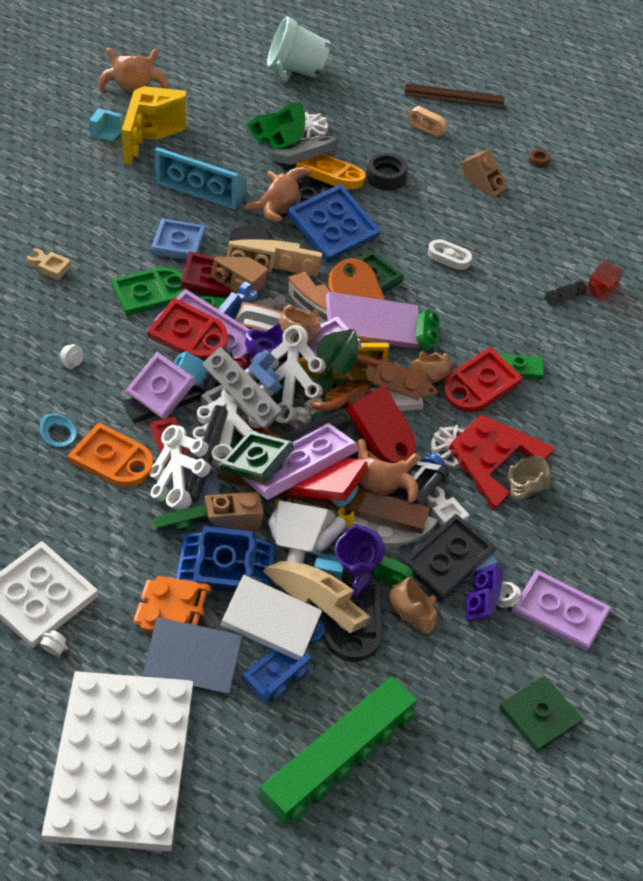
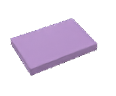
[512,569,612,652]

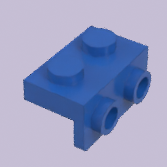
[241,649,312,704]

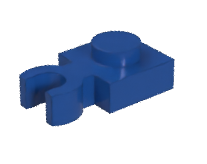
[218,282,259,320]

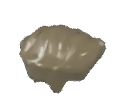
[507,455,552,500]

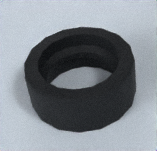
[366,153,408,191]

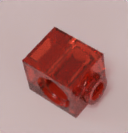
[586,261,623,301]

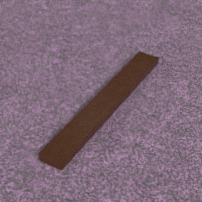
[218,468,430,534]

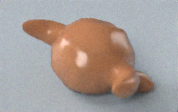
[98,48,168,93]
[245,167,312,222]
[357,439,421,503]

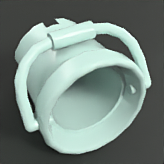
[267,16,330,82]

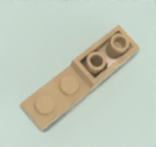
[227,239,322,277]
[263,561,370,633]

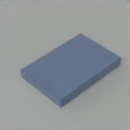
[143,617,243,694]

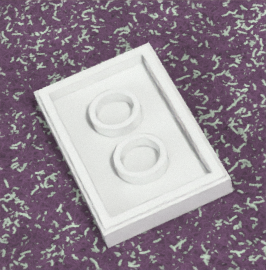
[220,575,322,661]

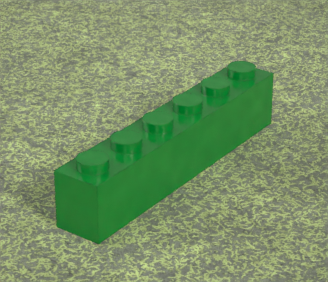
[259,676,417,826]

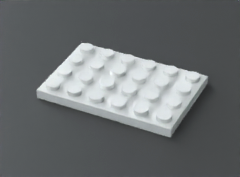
[42,671,193,851]

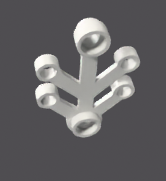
[259,325,326,424]
[193,388,261,468]
[149,425,211,511]

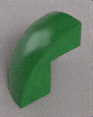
[246,102,305,149]

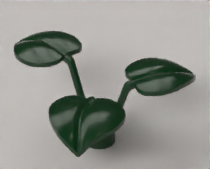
[256,329,359,432]

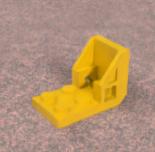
[122,86,187,165]

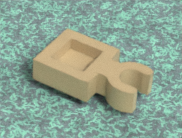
[26,248,72,280]

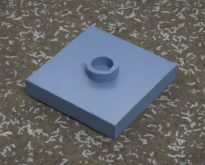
[151,219,206,260]

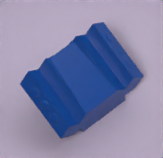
[176,526,276,592]

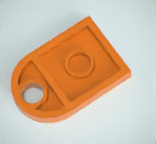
[329,258,385,300]
[68,423,153,487]

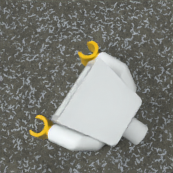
[268,498,355,564]

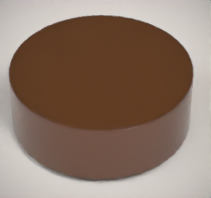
[529,150,551,168]

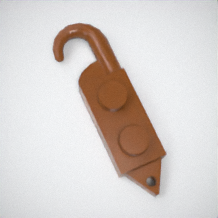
[343,353,438,400]
[311,380,371,411]

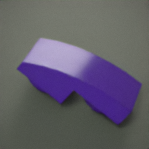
[466,566,503,622]

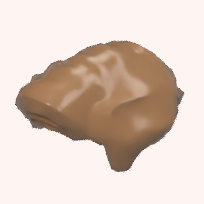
[279,305,321,344]
[411,351,455,384]
[389,577,437,634]

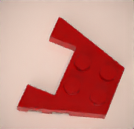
[448,414,555,510]

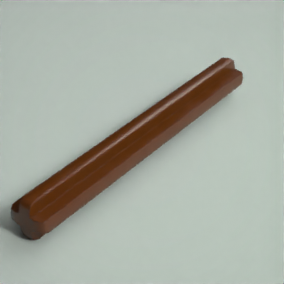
[404,83,505,108]

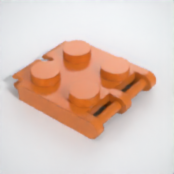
[133,576,212,633]

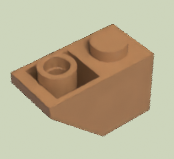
[460,149,508,197]
[210,257,268,293]
[205,492,263,533]

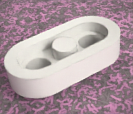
[428,239,472,270]

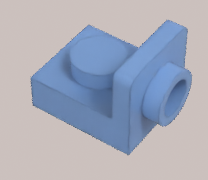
[248,350,283,393]

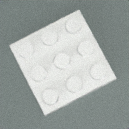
[0,541,98,648]

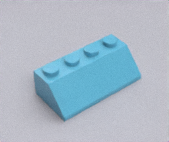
[155,147,247,210]

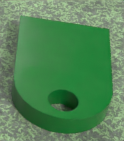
[111,267,185,316]

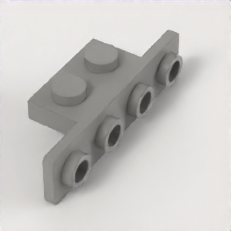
[203,347,283,429]

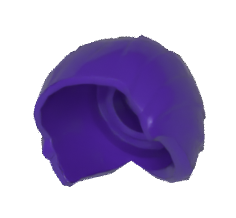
[245,323,288,360]
[335,524,385,597]

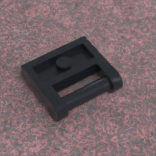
[387,461,449,506]

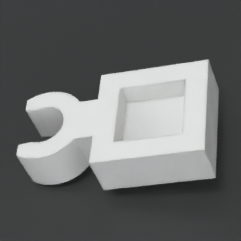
[425,487,469,526]

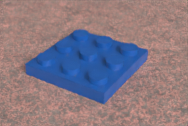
[287,184,381,263]

